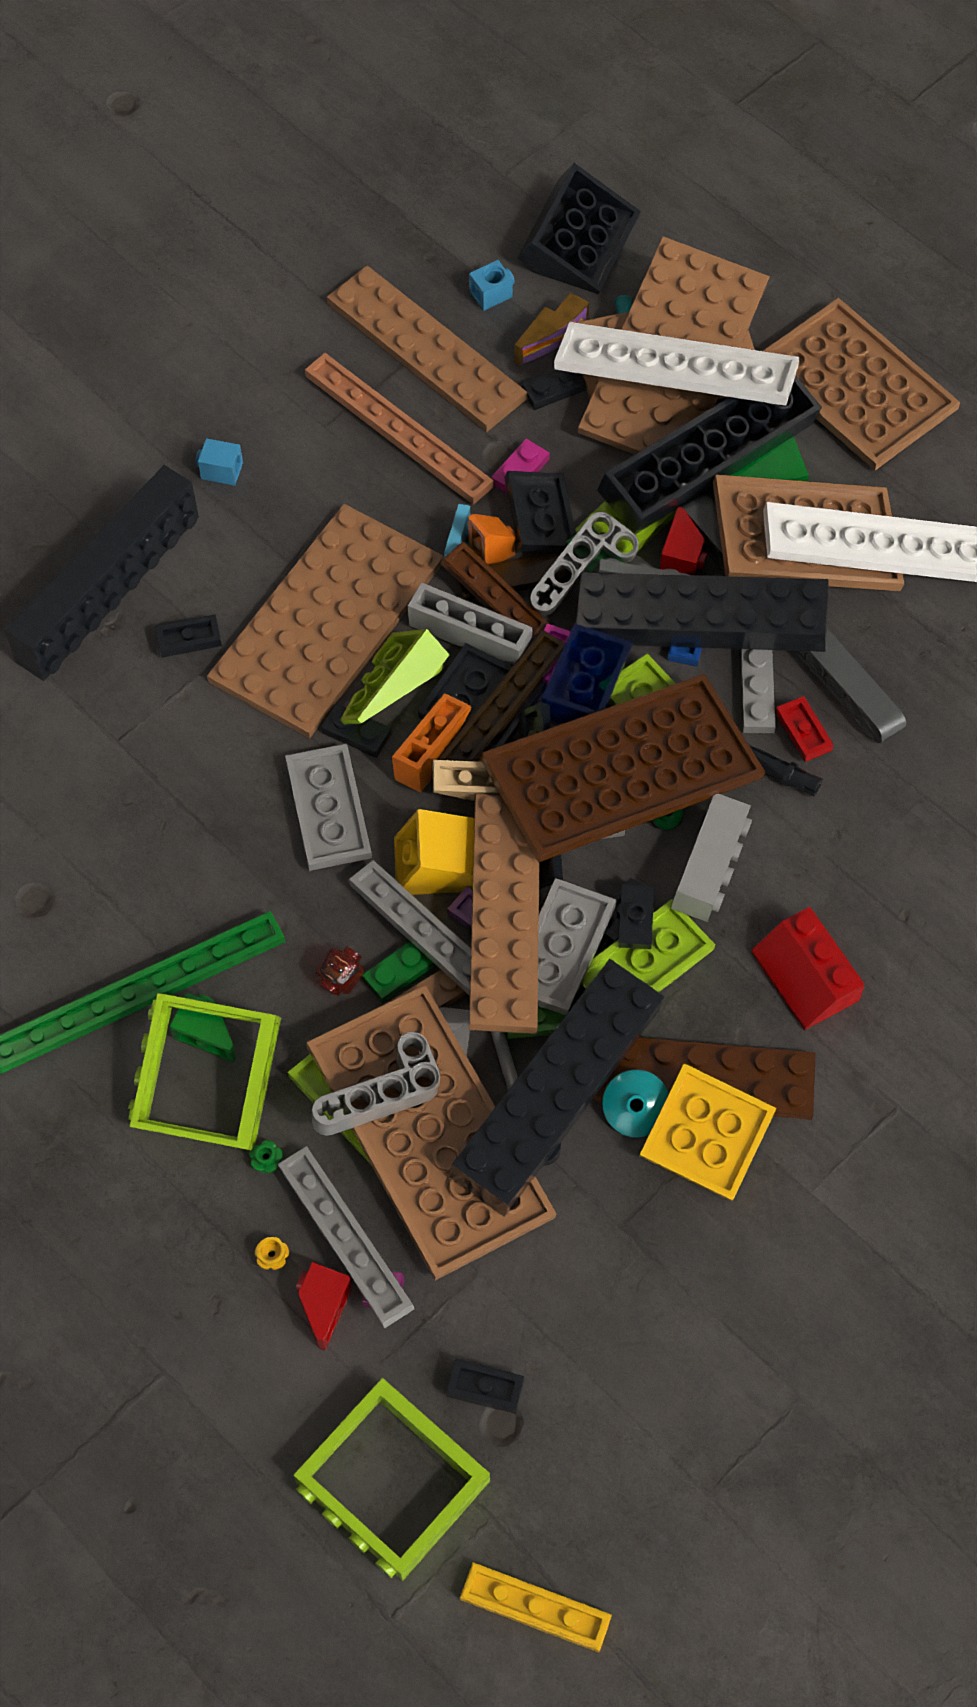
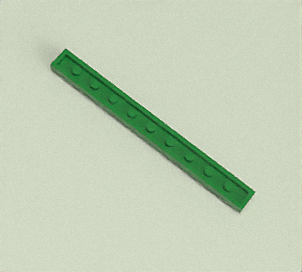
[0,911,286,1074]

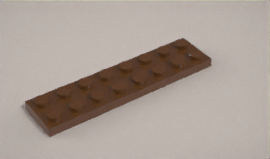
[548,1032,815,1120]

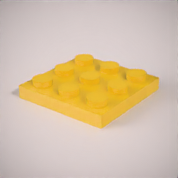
[639,1064,777,1202]

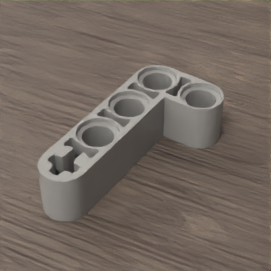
[530,512,638,616]
[312,1032,440,1136]

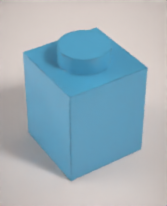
[195,438,243,486]

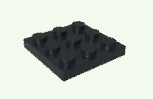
[418,643,545,751]

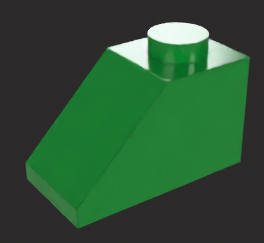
[170,993,236,1063]

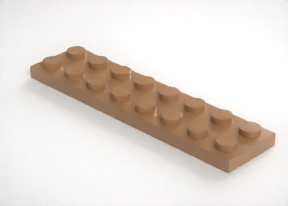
[327,265,527,432]
[469,794,539,1034]

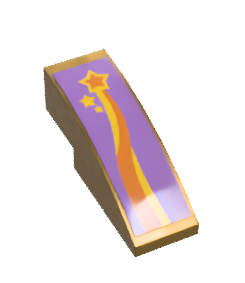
[514,293,589,366]

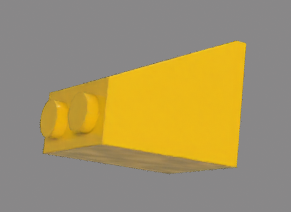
[394,809,474,895]

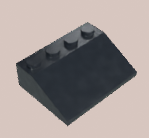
[517,163,641,294]

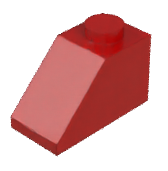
[660,507,708,576]
[296,1262,353,1351]

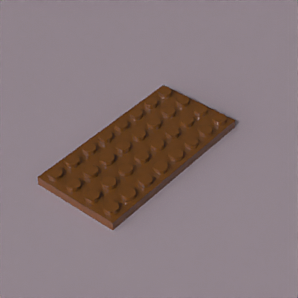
[481,674,765,863]

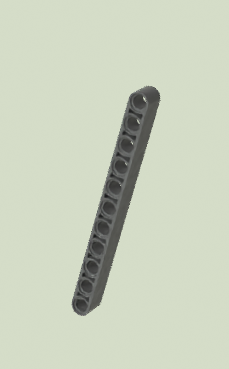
[681,493,906,743]

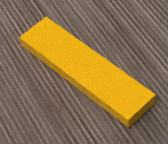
[460,1562,612,1653]

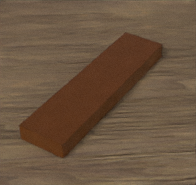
[441,541,549,642]

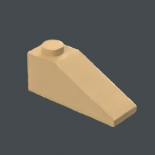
[433,760,500,801]

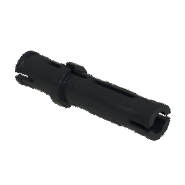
[748,744,823,797]

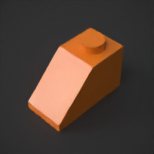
[468,514,517,565]

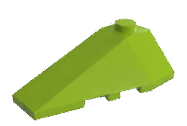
[340,629,449,724]

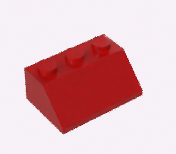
[751,906,865,1031]

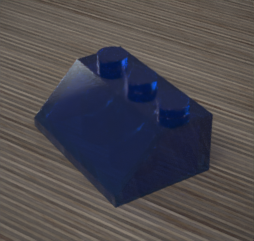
[542,623,633,724]

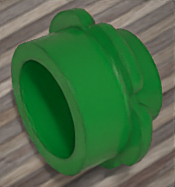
[249,1140,283,1173]

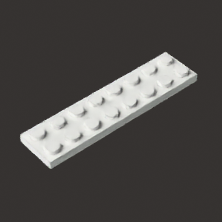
[554,322,799,406]
[763,502,977,582]

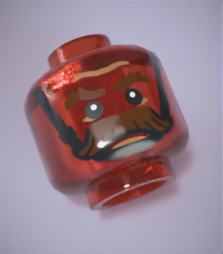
[316,946,364,997]

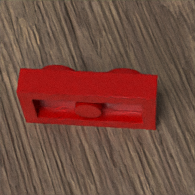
[775,696,834,762]

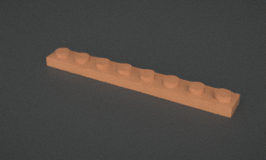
[305,353,493,505]

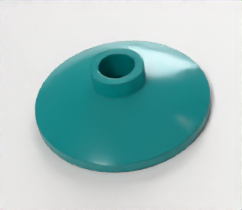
[603,1069,669,1137]

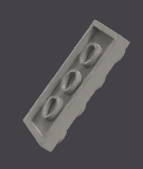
[285,744,372,871]
[538,878,616,1015]

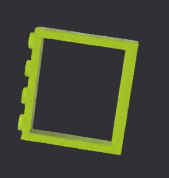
[128,993,281,1150]
[293,1378,490,1581]

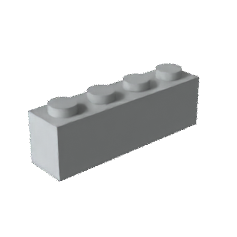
[408,582,532,666]
[671,794,752,922]

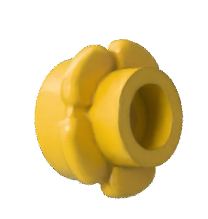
[255,1237,289,1270]

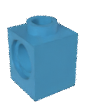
[469,260,515,311]

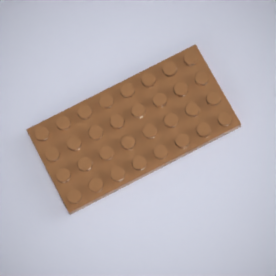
[577,236,770,455]
[207,504,444,739]
[307,985,557,1281]

